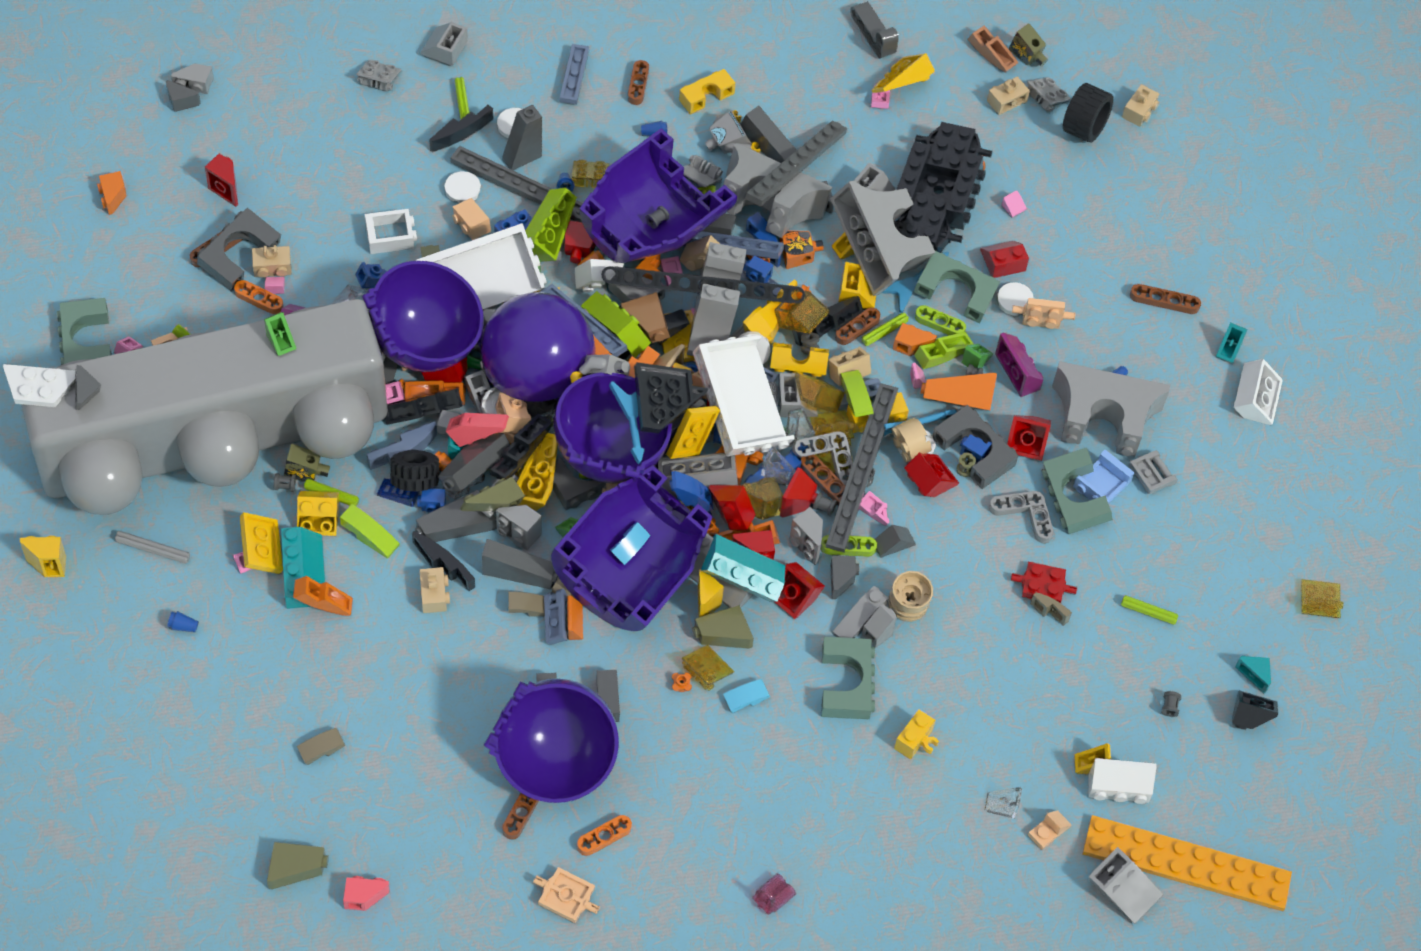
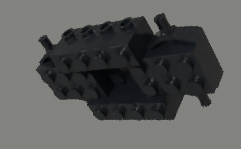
[893,122,993,253]

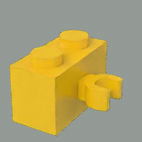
[894,710,939,760]

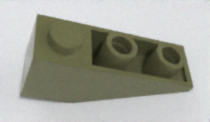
[460,476,525,512]

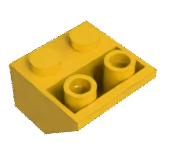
[838,262,876,309]
[297,491,339,536]
[20,536,66,577]

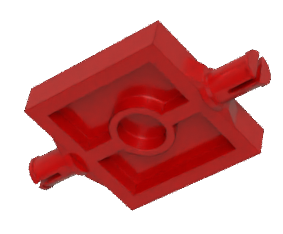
[1011,561,1077,603]

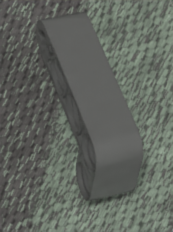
[850,2,899,59]

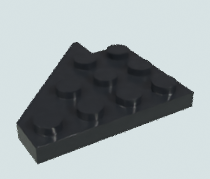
[634,362,708,433]

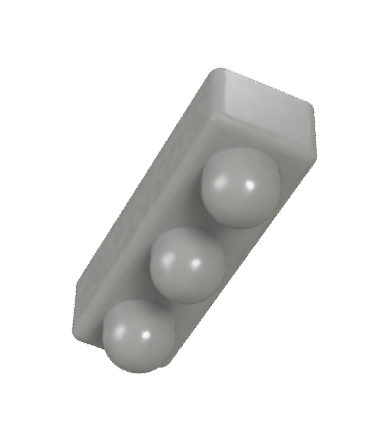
[21,299,388,515]

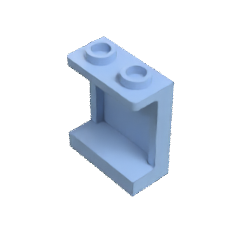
[1073,450,1134,504]

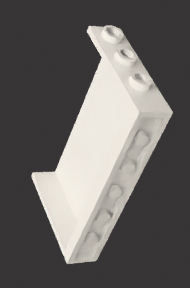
[416,223,547,309]
[693,334,795,457]

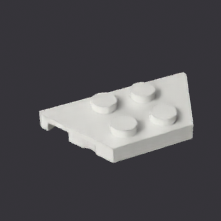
[3,364,75,407]

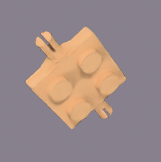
[1012,298,1076,329]
[533,867,600,923]

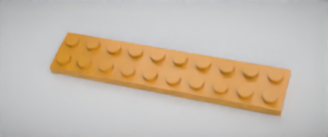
[1082,815,1292,911]

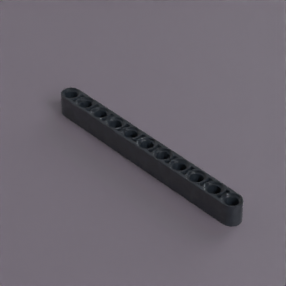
[601,266,805,304]

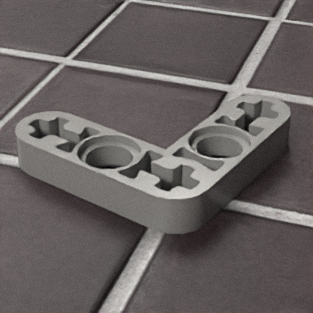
[792,432,853,485]
[989,491,1054,544]

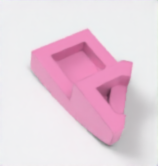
[871,84,890,109]
[660,256,683,286]
[859,491,889,525]

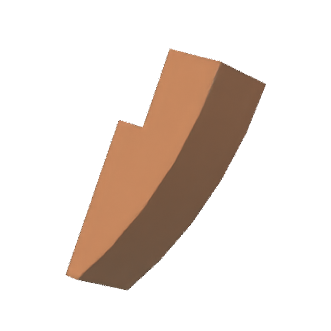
[968,25,1019,72]

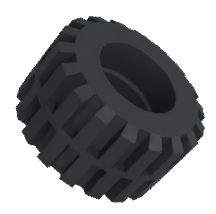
[390,450,439,491]

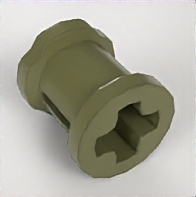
[956,453,976,477]

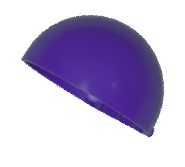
[362,261,484,372]
[478,292,596,402]
[554,373,672,483]
[484,679,619,803]

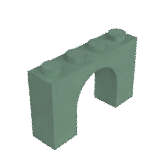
[914,251,1000,323]
[57,298,112,365]
[1041,447,1113,534]
[821,637,875,719]

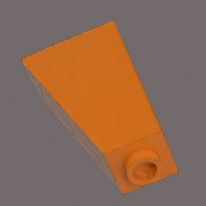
[920,373,997,411]

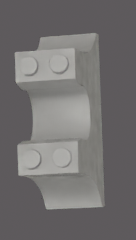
[724,143,832,238]
[830,181,935,296]
[687,242,746,356]
[1052,361,1170,457]

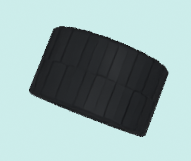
[1063,83,1114,143]

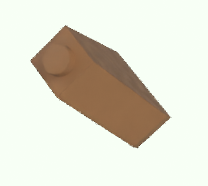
[621,292,670,343]

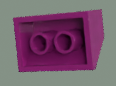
[995,332,1043,397]

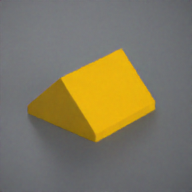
[697,569,724,617]

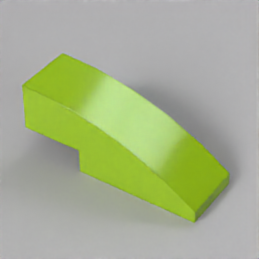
[914,332,974,370]
[841,370,874,417]
[340,504,400,559]

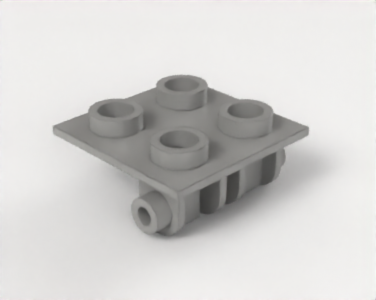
[356,60,402,91]
[1027,77,1071,112]
[683,155,723,187]

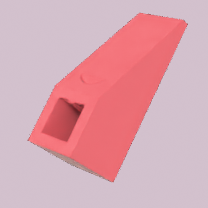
[446,413,509,447]

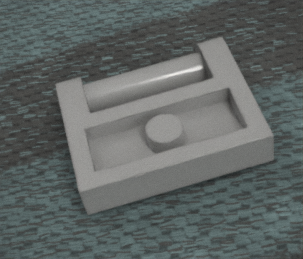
[1129,450,1178,494]

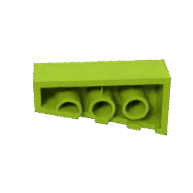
[525,188,577,262]
[581,291,651,358]

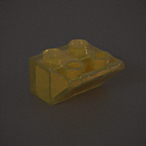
[774,289,829,334]
[742,476,783,520]

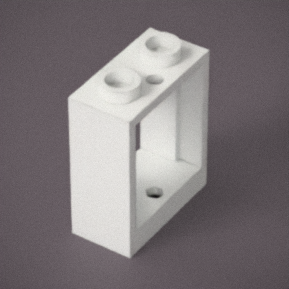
[365,209,417,254]

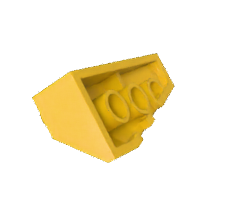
[871,53,935,93]
[743,279,798,345]
[517,433,558,511]

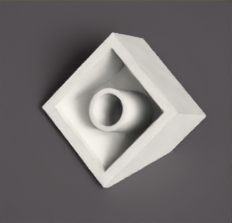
[575,259,624,292]

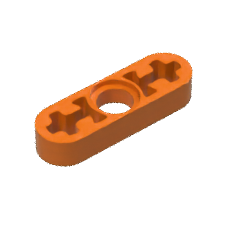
[234,280,284,314]
[577,815,632,856]

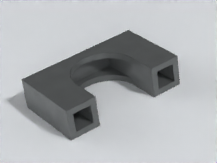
[197,207,281,291]
[932,405,1018,489]
[553,458,606,510]
[536,670,620,722]

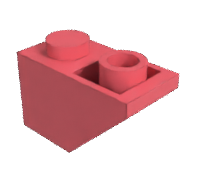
[343,876,390,911]

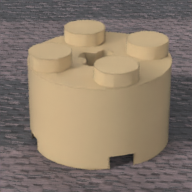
[891,417,932,462]

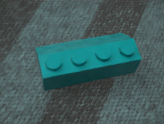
[281,527,325,609]
[700,534,785,602]

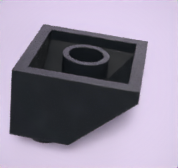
[1232,690,1278,730]

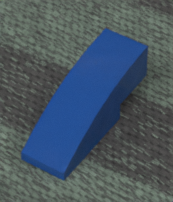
[746,212,781,267]

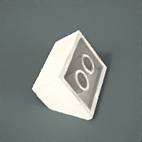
[1234,359,1283,425]
[1088,758,1156,804]

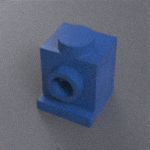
[743,255,773,288]
[355,262,387,288]
[960,434,992,464]
[417,489,446,513]

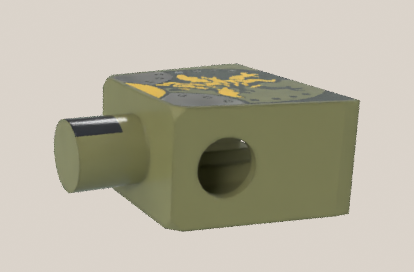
[1008,23,1048,66]
[284,444,330,481]

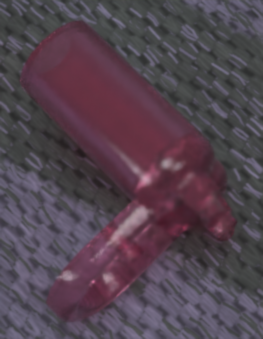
[752,873,796,915]

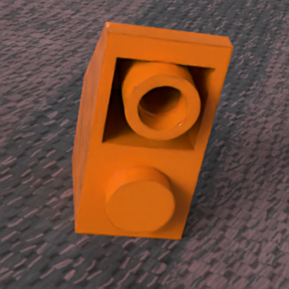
[97,171,127,215]
[893,323,937,356]

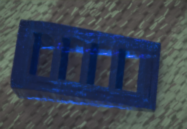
[377,478,420,507]

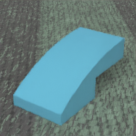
[610,521,651,565]
[723,679,770,713]

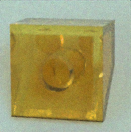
[795,372,845,414]

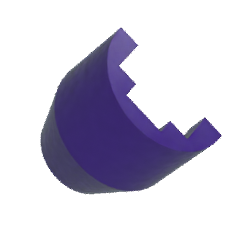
[580,128,737,263]
[551,465,713,631]

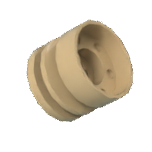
[888,571,933,622]

